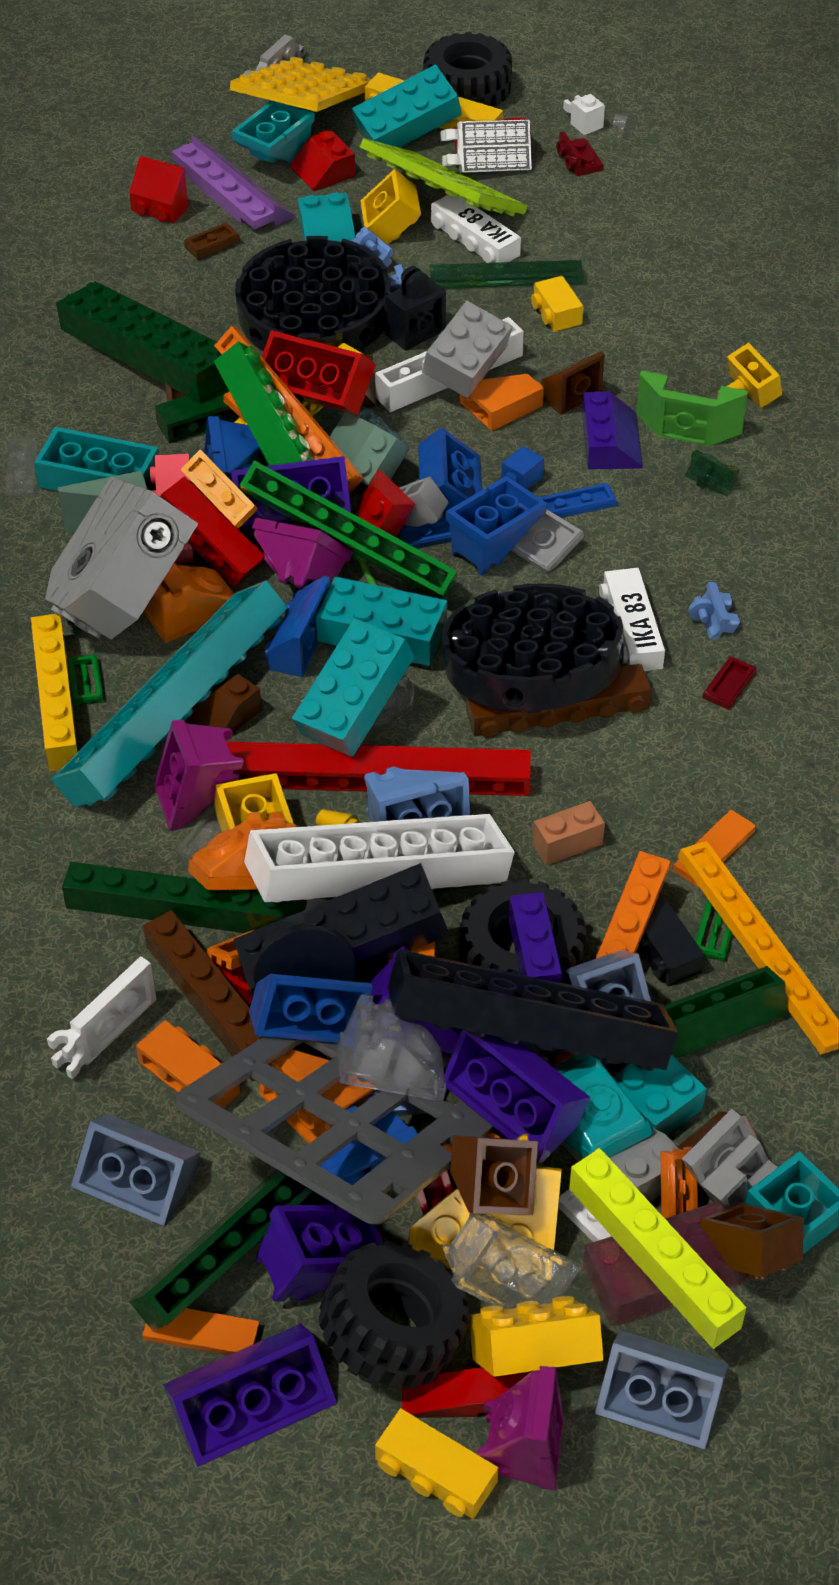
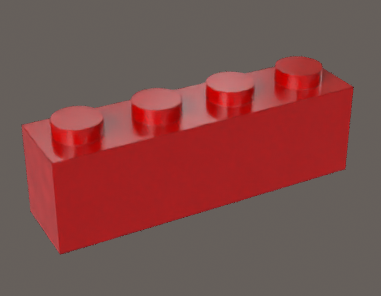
[160,476,264,589]

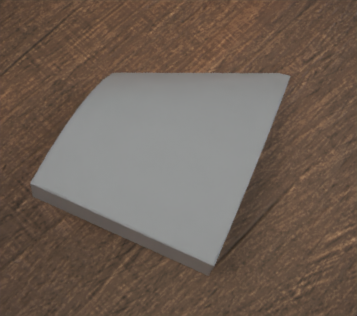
[682,1109,778,1210]

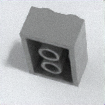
[422,301,513,398]

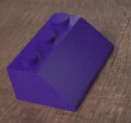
[582,391,642,470]

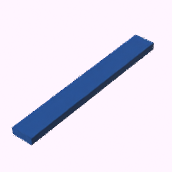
[397,483,617,549]

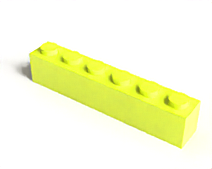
[569,1148,746,1349]

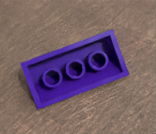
[231,456,352,533]
[441,1029,590,1163]
[163,1324,337,1467]

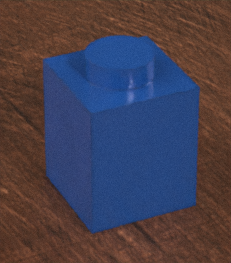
[501,446,544,489]

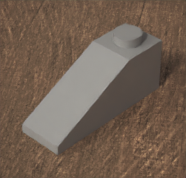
[399,476,449,527]

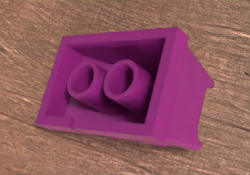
[252,518,353,590]
[154,720,244,831]
[477,1366,564,1491]

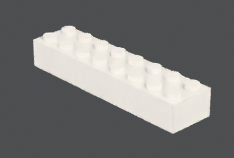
[244,814,515,902]

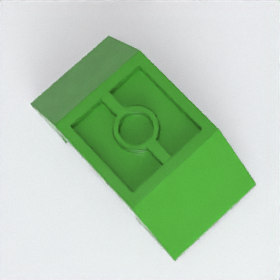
[637,371,748,446]

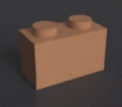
[532,801,605,866]

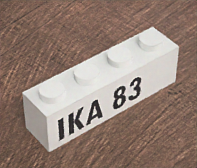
[431,195,521,268]
[599,568,665,671]

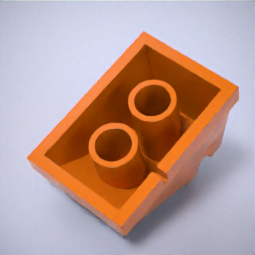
[143,563,234,643]
[188,812,297,890]
[259,1049,377,1144]

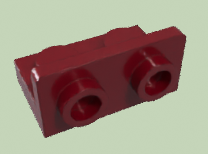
[556,131,604,176]

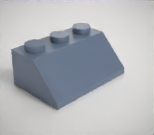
[71,1114,201,1226]
[595,1330,729,1449]

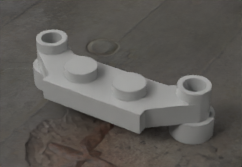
[243,34,306,75]

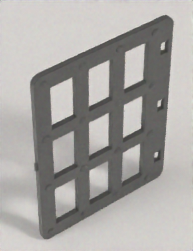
[175,1028,496,1224]

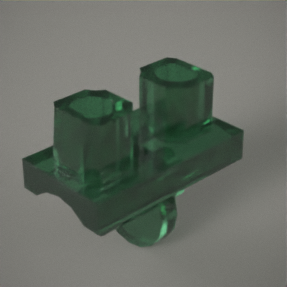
[685,450,739,497]

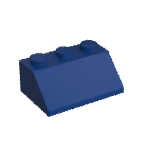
[418,427,482,514]
[265,576,330,677]
[249,974,373,1044]

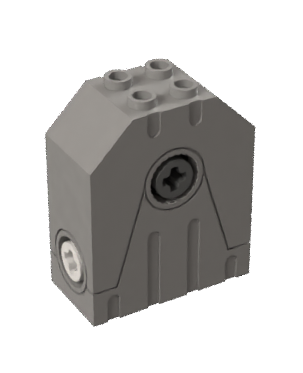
[45,477,198,640]

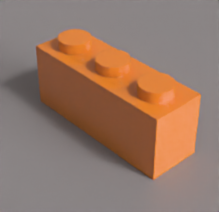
[136,1020,240,1109]

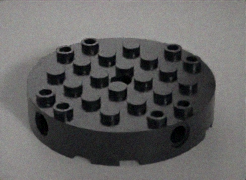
[235,236,391,351]
[442,583,624,713]

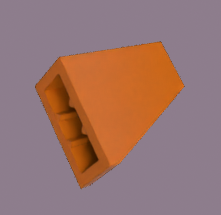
[460,374,544,431]

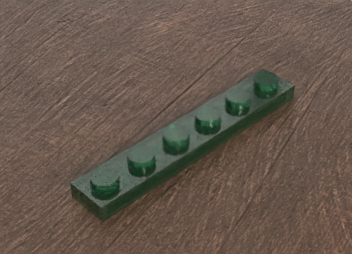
[430,260,583,288]

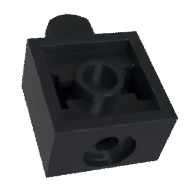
[385,266,446,351]

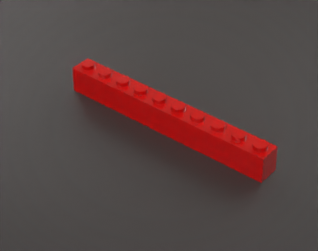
[226,741,531,796]

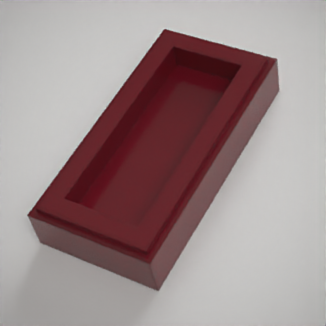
[702,656,757,710]

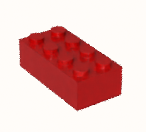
[262,330,376,416]

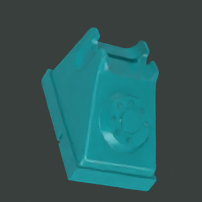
[231,101,315,164]
[553,1055,653,1158]

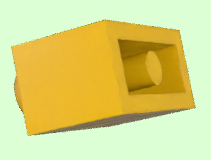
[531,276,583,332]

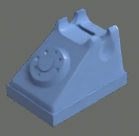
[364,766,470,822]

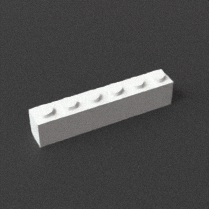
[375,317,524,412]

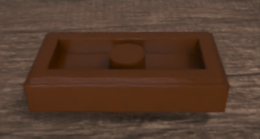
[184,222,240,260]

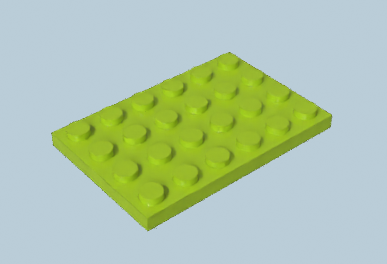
[360,138,528,216]

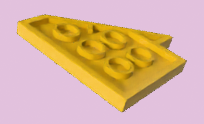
[408,1134,562,1280]

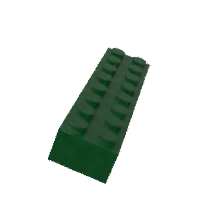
[56,281,226,402]

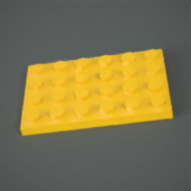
[230,57,372,112]

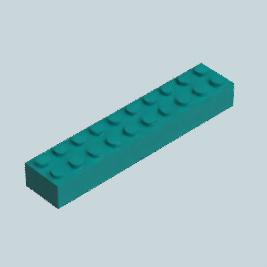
[51,580,288,807]

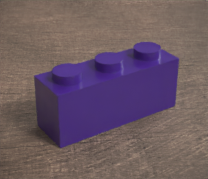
[509,892,562,983]

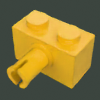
[717,343,782,408]

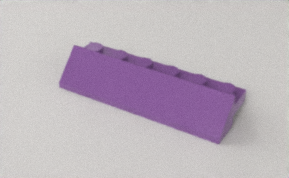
[172,135,295,229]

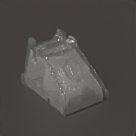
[337,994,446,1102]
[443,1213,581,1310]

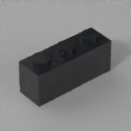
[637,891,705,986]

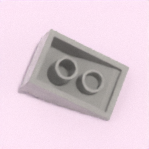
[561,1127,684,1202]

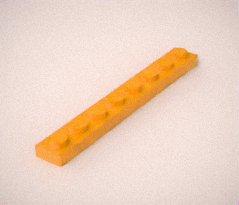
[678,841,839,1055]

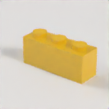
[375,1408,499,1519]

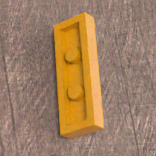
[180,449,259,529]

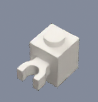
[563,94,605,135]

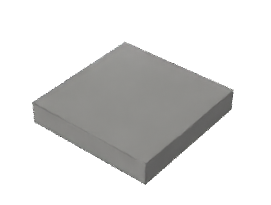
[511,509,584,574]

